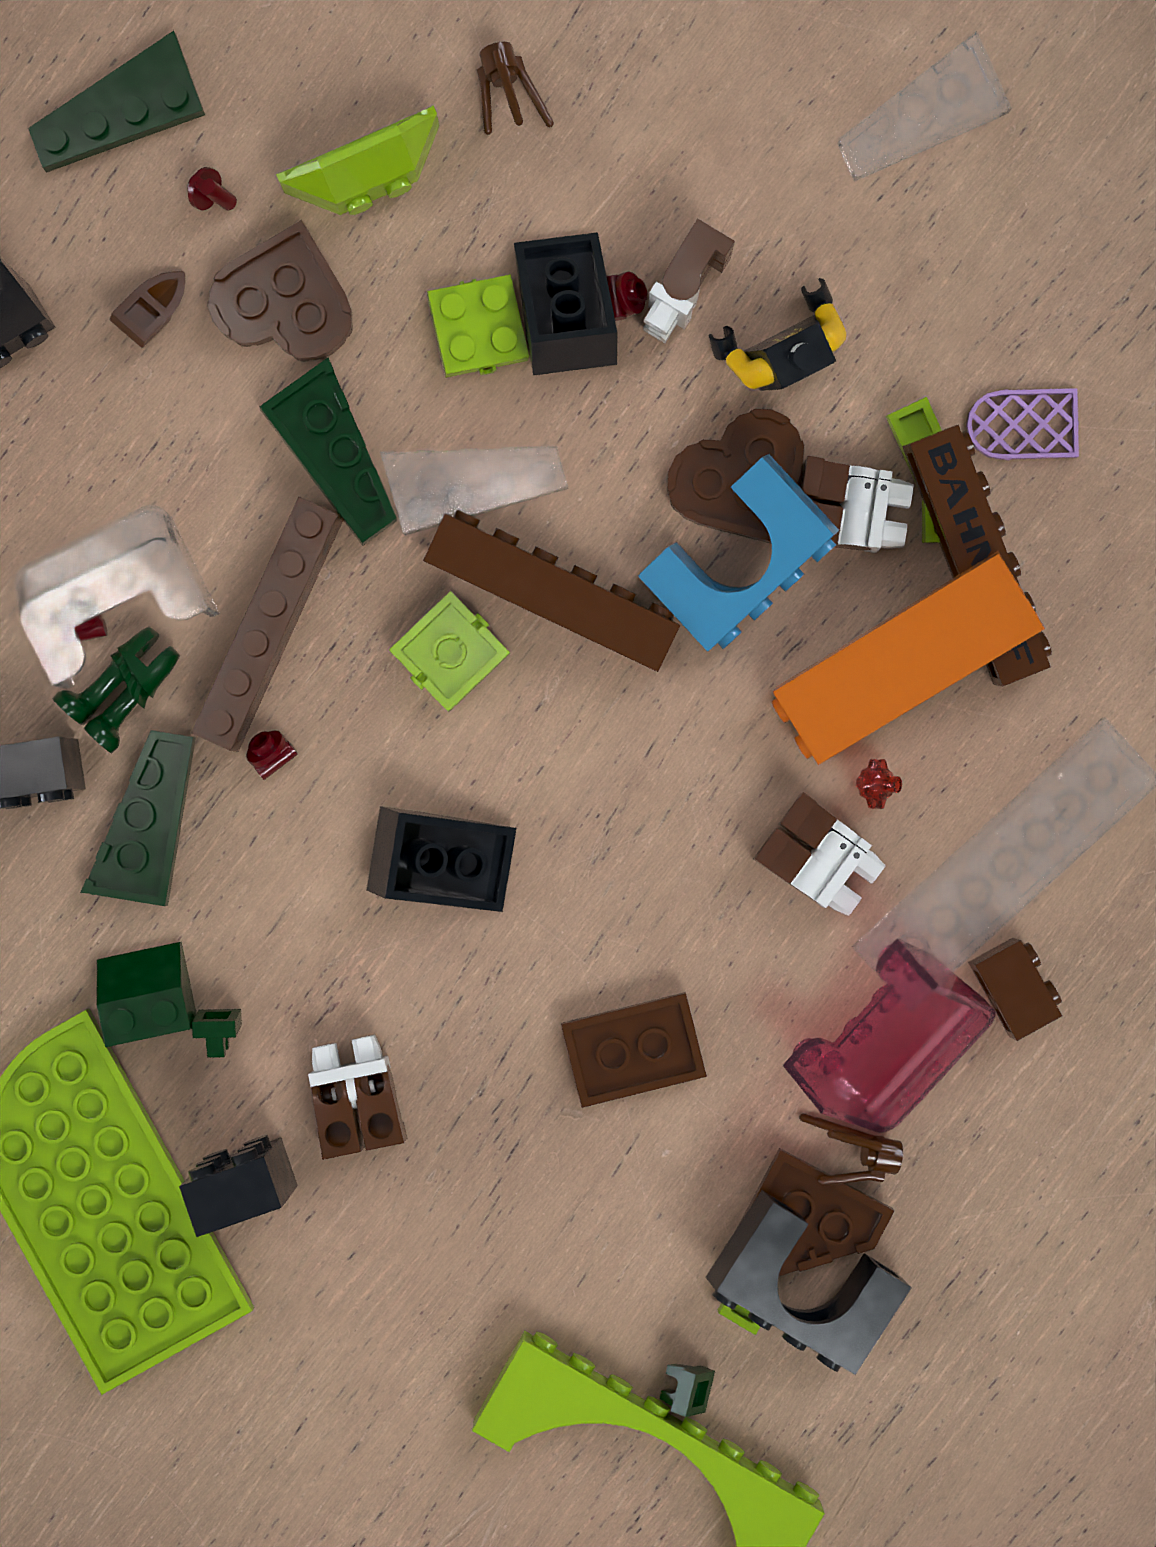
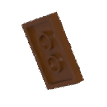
[561,992,707,1108]

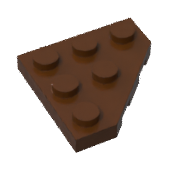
[736,1148,894,1277]

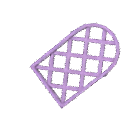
[966,388,1079,460]

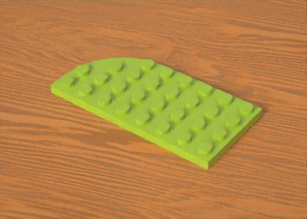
[0,1008,255,1395]

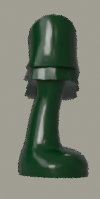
[52,626,180,754]

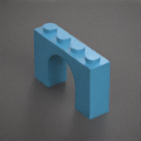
[638,454,839,652]

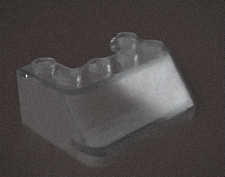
[14,505,220,689]

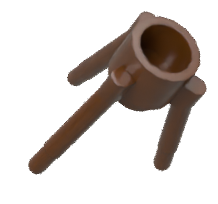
[477,42,554,135]
[799,1113,903,1185]

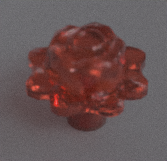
[856,759,902,809]

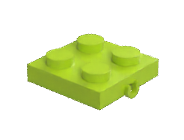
[427,274,529,378]
[389,591,510,712]

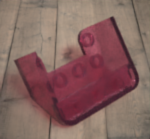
[783,938,996,1133]

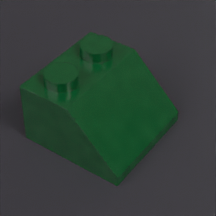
[96,941,196,1047]

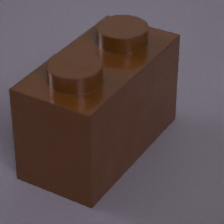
[968,938,1062,1041]

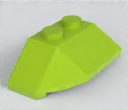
[276,105,439,215]

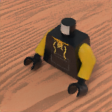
[709,278,846,391]

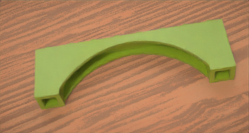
[472,1331,825,1547]

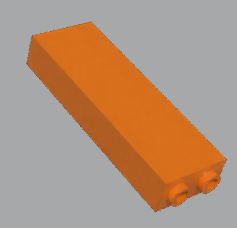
[772,551,1045,765]

